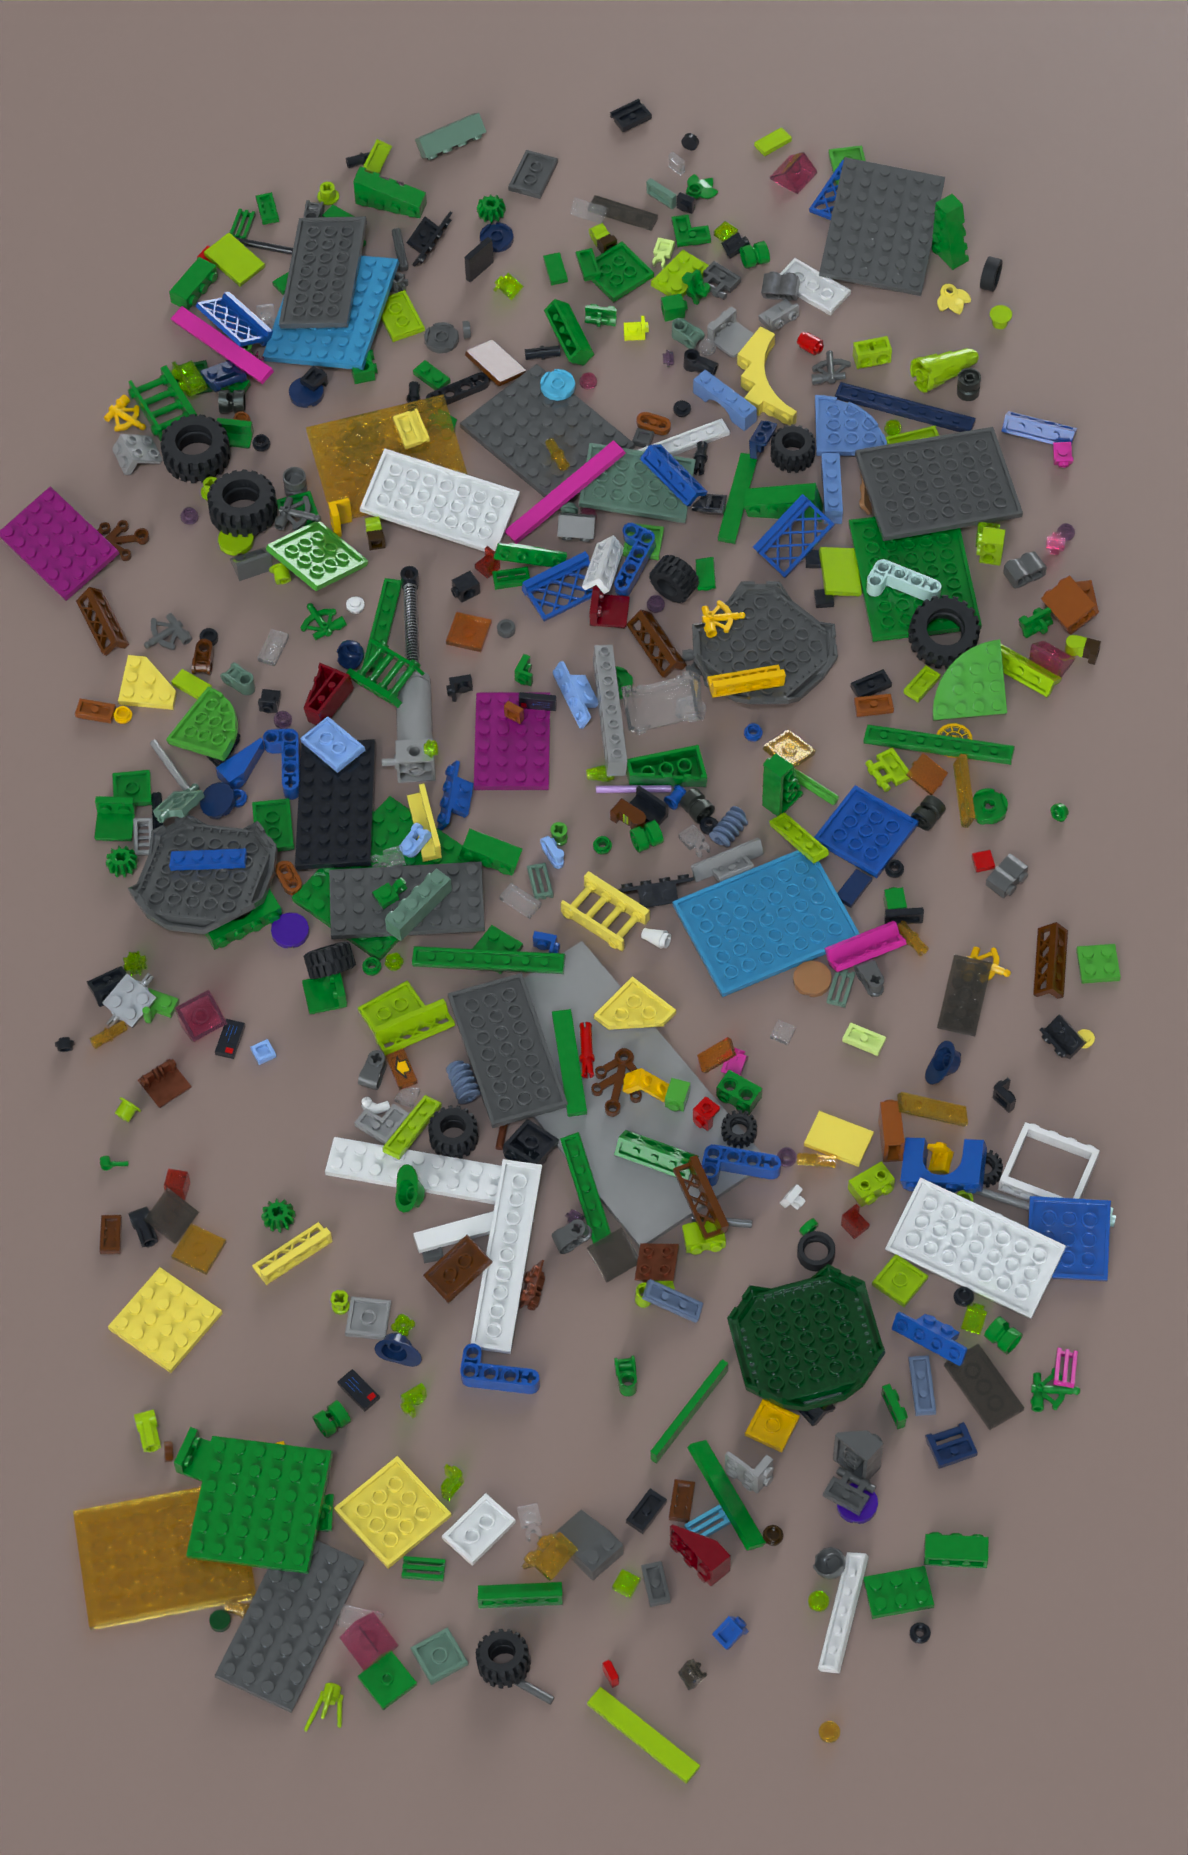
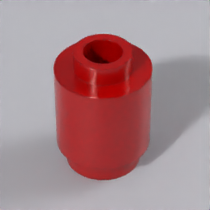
[797,332,824,355]

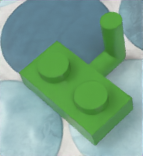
[142,988,179,1023]

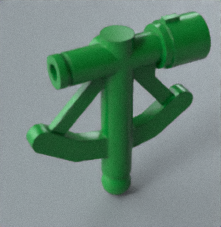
[300,603,347,640]
[1030,1368,1080,1412]

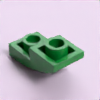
[696,557,716,591]

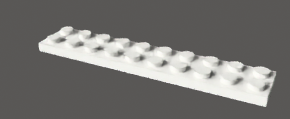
[325,1137,501,1205]
[471,1159,542,1354]

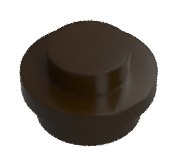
[763,1525,783,1546]

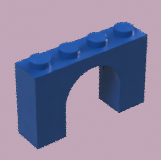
[900,1137,987,1194]

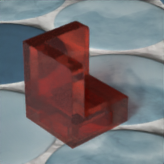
[475,546,500,579]
[164,1169,190,1200]
[841,1204,870,1239]

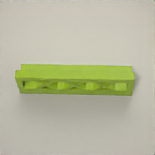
[1001,644,1062,697]
[372,999,455,1056]

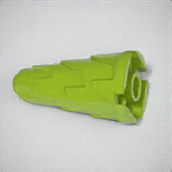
[910,348,979,393]

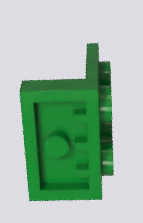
[94,796,136,841]
[302,973,347,1014]
[174,1427,211,1481]

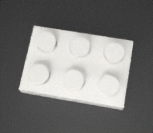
[442,1493,516,1566]

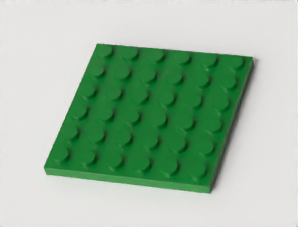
[186,1436,333,1574]

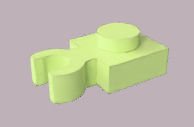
[652,237,675,269]

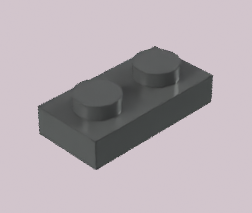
[641,1561,671,1607]

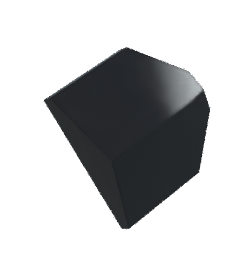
[691,494,727,516]

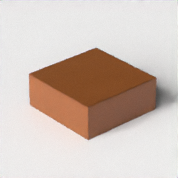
[504,701,524,724]

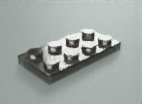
[937,954,992,1037]

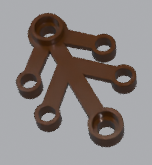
[97,520,149,563]
[591,1048,642,1117]

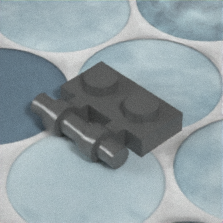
[703,261,741,300]
[823,1467,877,1516]

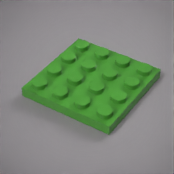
[266,521,368,591]

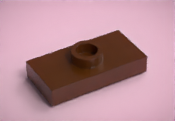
[100,1215,122,1254]
[669,1479,695,1523]

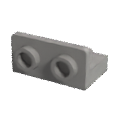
[759,299,799,332]

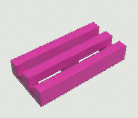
[1053,1347,1078,1388]

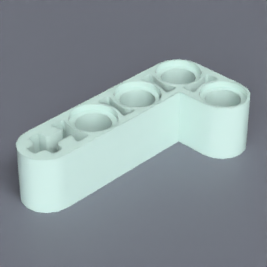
[866,559,941,601]

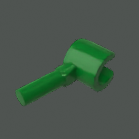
[100,1156,128,1171]

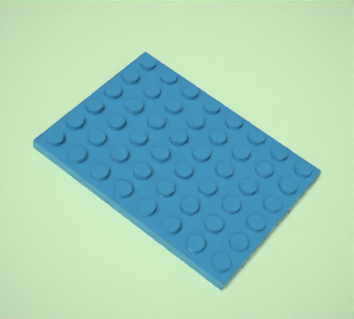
[262,256,399,370]
[672,850,860,997]

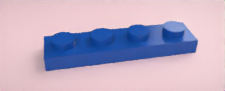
[169,848,247,871]

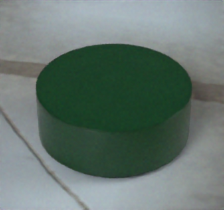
[209,1610,231,1632]

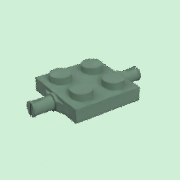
[153,783,205,823]

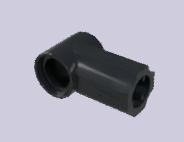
[683,349,719,376]
[128,1206,158,1248]

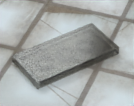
[944,1344,1024,1430]

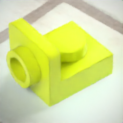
[624,316,649,341]

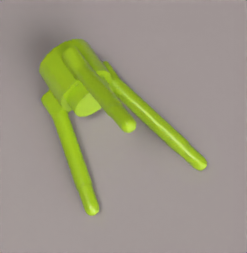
[304,1683,344,1731]

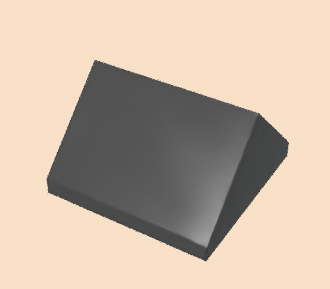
[230,547,273,581]

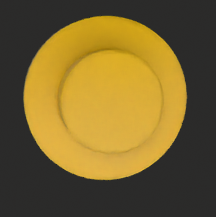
[114,706,132,724]

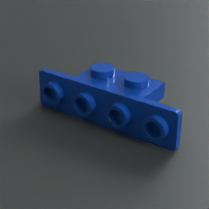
[437,760,474,831]
[892,1312,967,1366]

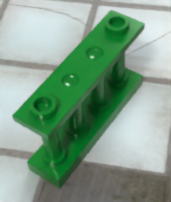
[128,365,197,441]
[346,639,425,708]

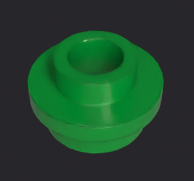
[1050,803,1069,822]
[593,836,612,854]
[362,957,381,976]

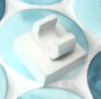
[780,1184,806,1210]

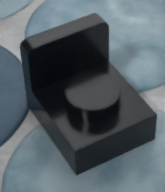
[721,232,751,259]
[300,366,328,391]
[446,674,473,702]
[258,689,281,713]
[992,1077,1016,1113]

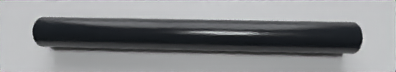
[235,237,293,255]

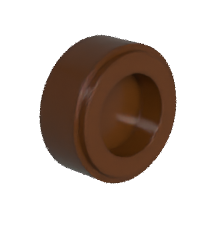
[164,1441,173,1462]

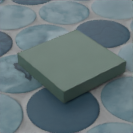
[411,1627,468,1685]

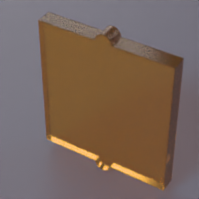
[906,753,948,795]

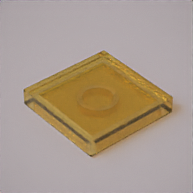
[763,729,816,768]
[171,1223,227,1275]

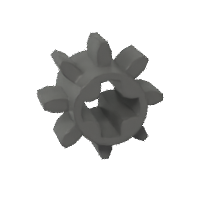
[390,272,408,293]

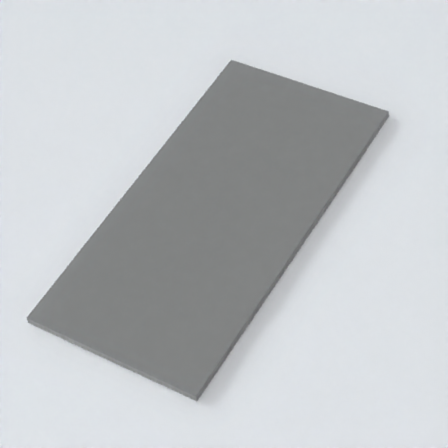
[524,941,763,1248]

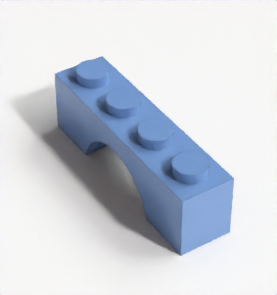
[693,370,757,431]
[821,453,843,524]

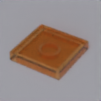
[446,612,492,652]

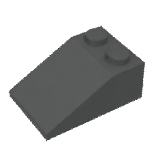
[550,1510,624,1581]

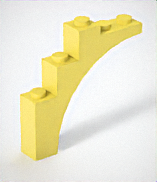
[737,326,797,426]

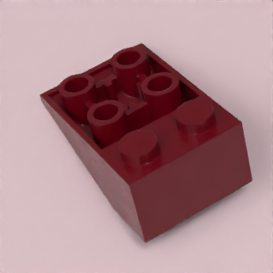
[669,1524,731,1586]

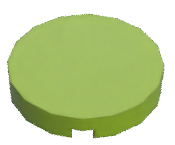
[218,530,254,556]

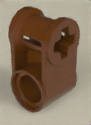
[191,639,214,675]

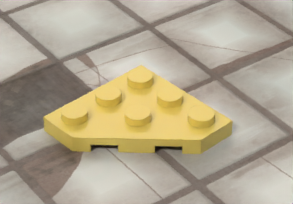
[118,655,177,710]
[594,977,676,1030]

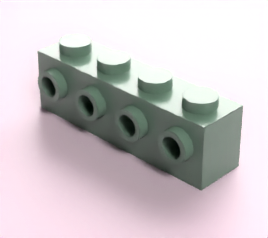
[415,113,486,160]
[385,868,452,941]

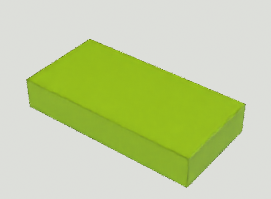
[754,127,792,157]
[363,139,392,174]
[171,669,212,700]

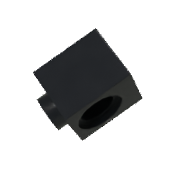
[451,571,480,603]

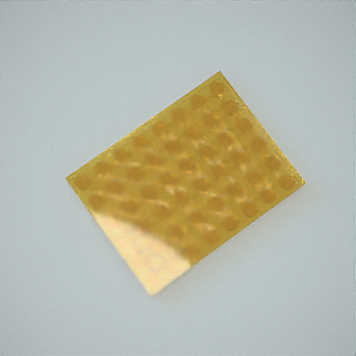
[306,394,468,519]
[73,1487,256,1630]

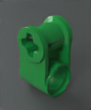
[614,1355,637,1397]

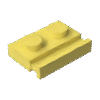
[393,408,430,450]

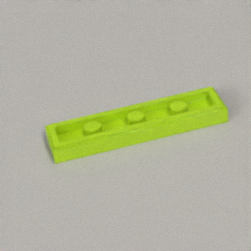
[769,812,829,863]
[382,1095,442,1160]

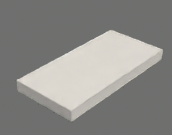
[780,258,851,316]

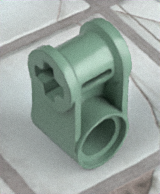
[671,318,705,349]
[220,662,256,695]

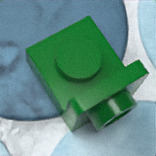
[514,654,533,686]

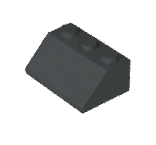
[833,1431,884,1480]

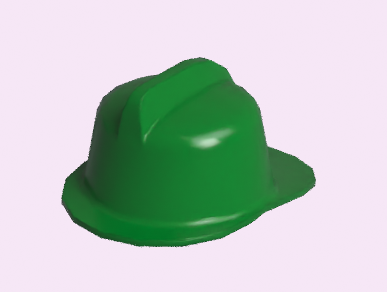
[395,1164,425,1213]

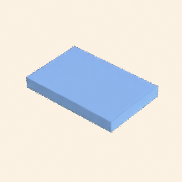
[300,716,365,773]

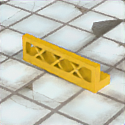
[707,664,786,698]

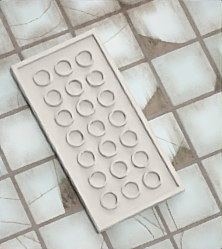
[360,448,520,555]
[885,1178,1066,1319]

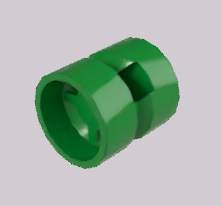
[740,241,770,269]
[629,820,664,853]
[984,1316,1023,1355]
[312,1400,351,1438]

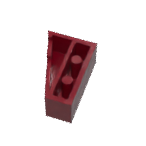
[304,663,354,725]

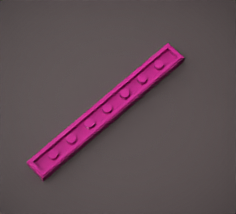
[170,306,274,384]
[505,440,626,544]

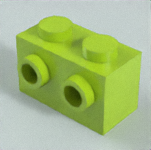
[848,1161,895,1207]

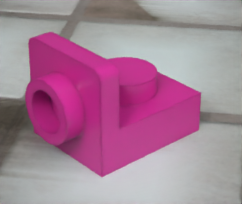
[1053,442,1074,468]
[721,1048,748,1076]

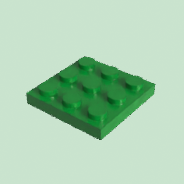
[591,241,654,302]

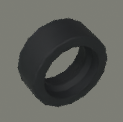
[980,256,1003,292]
[797,1231,835,1271]

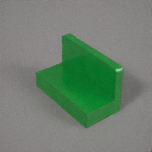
[217,418,254,449]

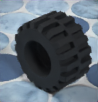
[770,424,816,473]
[649,555,699,603]
[303,941,356,979]
[428,1105,479,1159]
[475,1629,531,1689]

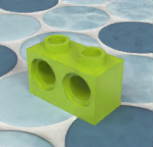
[852,336,892,369]
[976,527,1005,566]

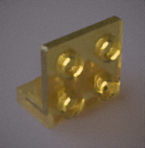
[522,1532,578,1581]

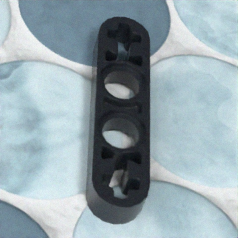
[426,372,489,410]

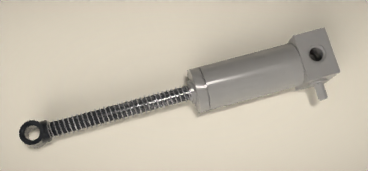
[382,566,436,783]

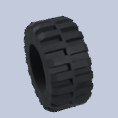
[160,414,231,483]
[207,469,278,537]
[908,595,980,669]

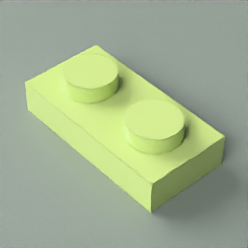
[842,1023,886,1056]

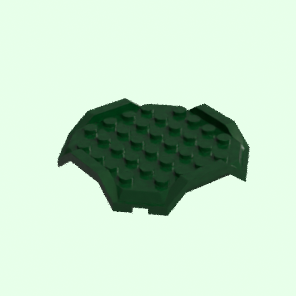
[727,1264,885,1411]

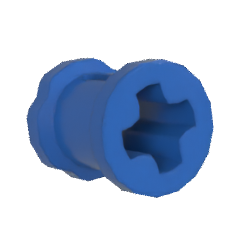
[663,785,686,810]

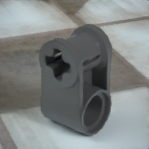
[303,200,325,218]
[854,958,884,997]
[358,1050,387,1090]
[551,1219,592,1254]

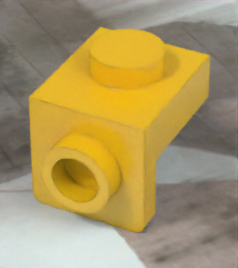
[927,1142,954,1174]

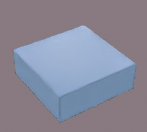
[250,1039,276,1065]

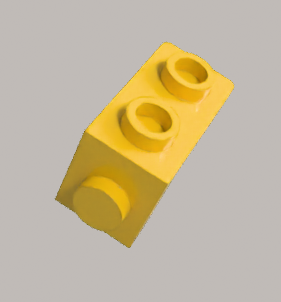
[622,1068,669,1102]

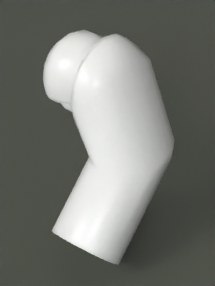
[361,1097,390,1115]

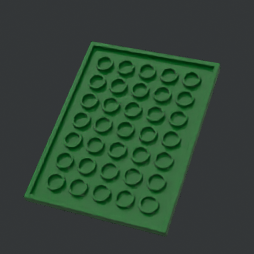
[849,517,982,642]
[292,796,475,961]

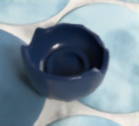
[336,640,364,669]

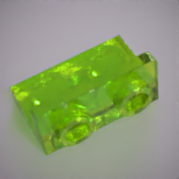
[171,360,208,397]

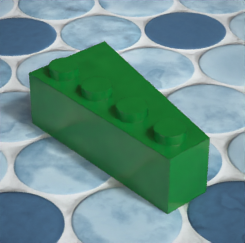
[353,166,427,219]
[744,483,823,522]
[762,753,804,816]

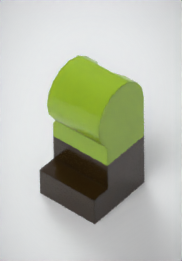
[589,223,617,254]
[365,516,386,551]
[1065,635,1101,665]

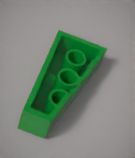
[931,194,969,270]
[626,745,707,787]

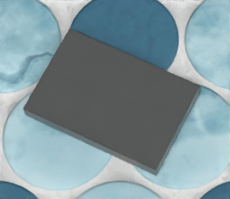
[508,150,558,199]

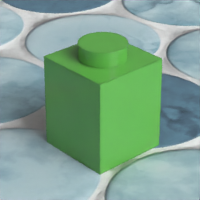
[665,1078,690,1112]

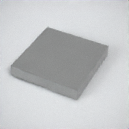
[345,1297,391,1340]

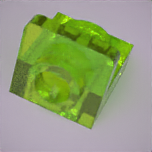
[493,273,524,300]
[961,1302,988,1335]
[400,1383,427,1419]
[441,1464,464,1501]

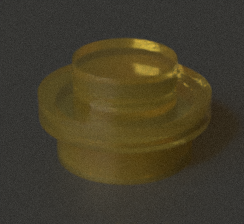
[819,1721,840,1743]

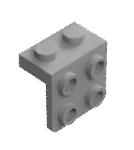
[707,307,754,358]
[112,434,162,475]
[725,1452,774,1494]

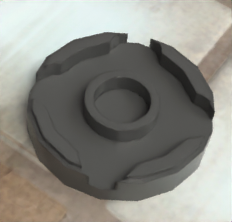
[424,322,459,353]

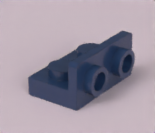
[749,420,778,459]

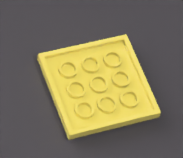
[108,1267,223,1373]
[334,1456,452,1569]

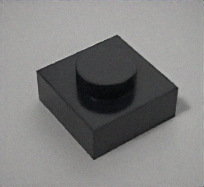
[677,192,695,214]

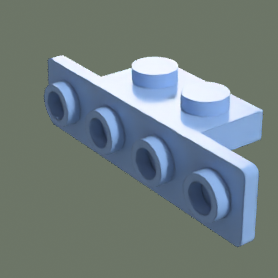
[552,661,598,729]

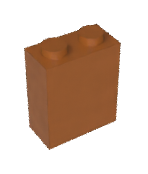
[1041,575,1099,635]
[878,1100,905,1162]

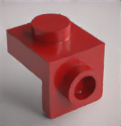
[693,1097,720,1131]

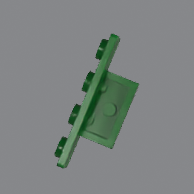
[494,543,567,567]

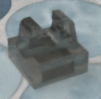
[678,1659,707,1690]

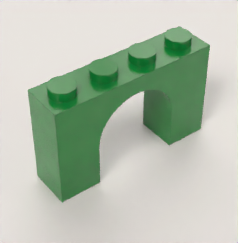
[205,888,282,950]

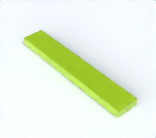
[587,1687,700,1784]

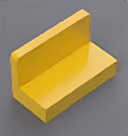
[328,498,352,537]

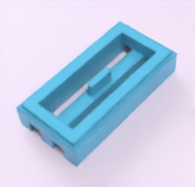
[684,1504,731,1537]

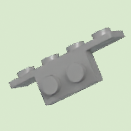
[691,838,764,882]

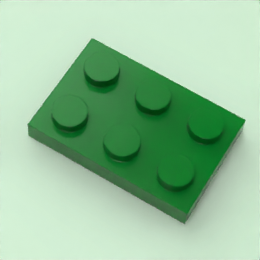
[252,798,294,852]
[863,1566,934,1619]

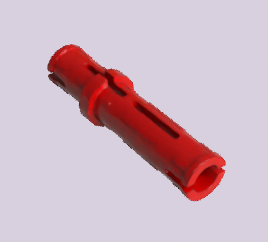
[579,1022,595,1079]

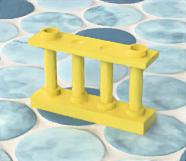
[561,871,650,951]

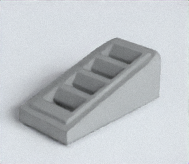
[133,818,153,856]

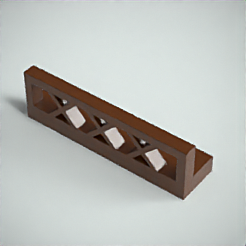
[76,587,129,656]
[627,609,687,678]
[1033,922,1068,999]
[673,1155,729,1240]

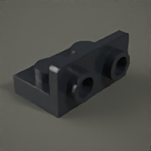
[87,966,127,1007]
[1039,1014,1087,1059]

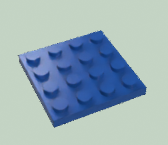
[814,785,918,878]
[1028,1196,1111,1282]

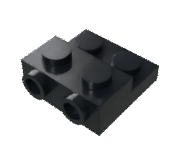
[503,1119,559,1165]

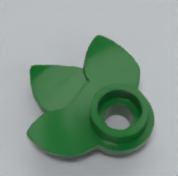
[686,174,718,199]

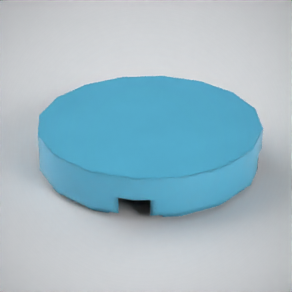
[540,369,575,401]

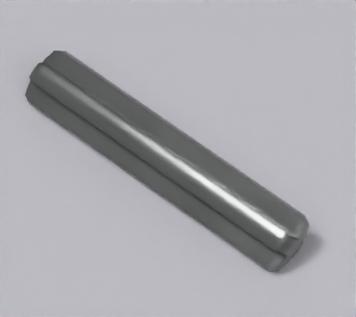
[392,228,408,271]

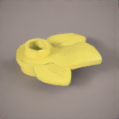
[937,284,971,315]

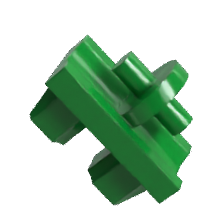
[682,269,711,305]
[585,304,617,327]
[1018,607,1053,638]
[317,1494,334,1532]

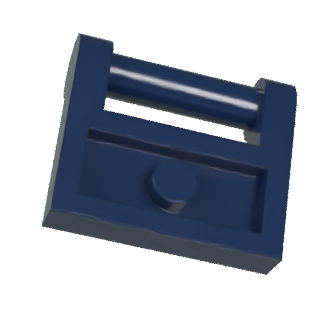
[200,361,247,392]
[925,1422,978,1469]

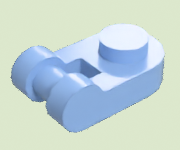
[400,822,432,858]
[540,836,564,869]

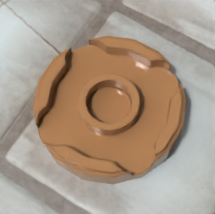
[793,960,832,997]

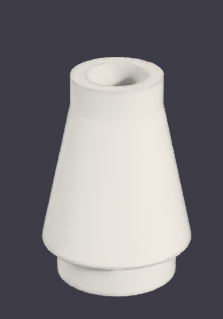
[641,928,671,949]

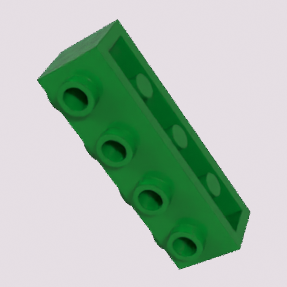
[544,299,595,366]

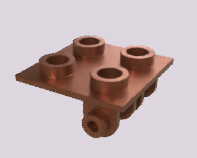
[137,1059,192,1108]
[635,1243,679,1283]
[519,1259,546,1310]

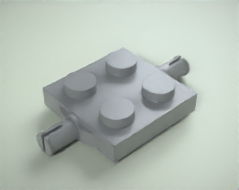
[102,973,157,1028]

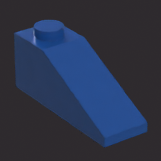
[216,738,265,790]

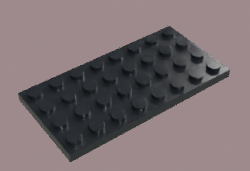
[295,739,376,870]

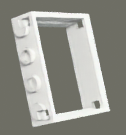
[998,1122,1100,1201]

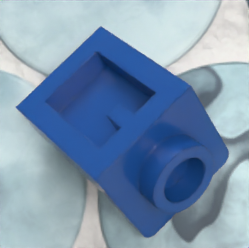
[533,931,560,953]
[712,1616,749,1650]

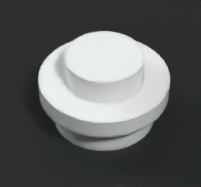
[346,596,365,614]

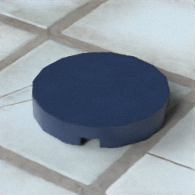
[480,222,514,252]
[289,378,324,408]
[200,782,236,819]

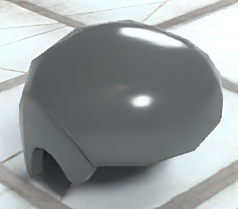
[813,1547,846,1579]

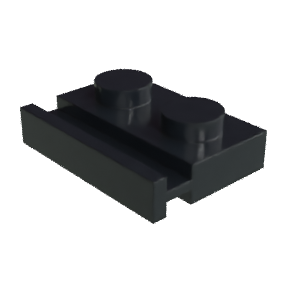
[610,99,652,132]

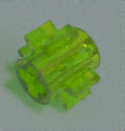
[123,951,147,975]

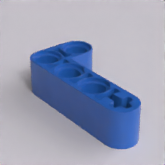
[614,523,656,596]
[263,729,300,800]
[702,1144,781,1187]
[460,1343,540,1394]

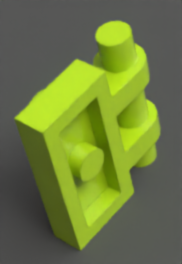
[865,747,912,792]

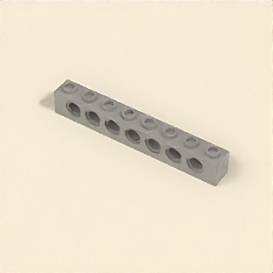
[593,645,627,776]

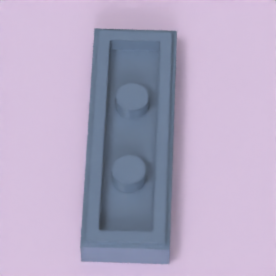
[642,1279,704,1323]
[908,1355,936,1416]

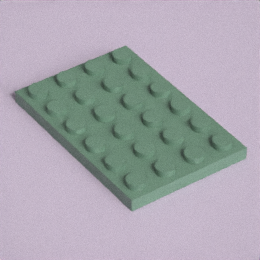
[579,443,696,523]

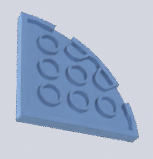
[815,395,887,456]

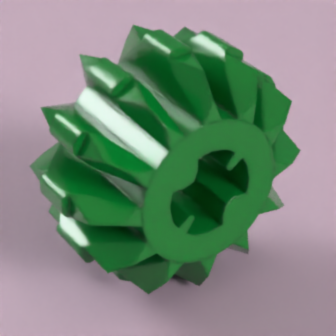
[477,194,506,223]
[106,845,138,878]
[261,1198,296,1233]

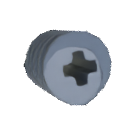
[709,806,748,847]
[446,1060,480,1104]

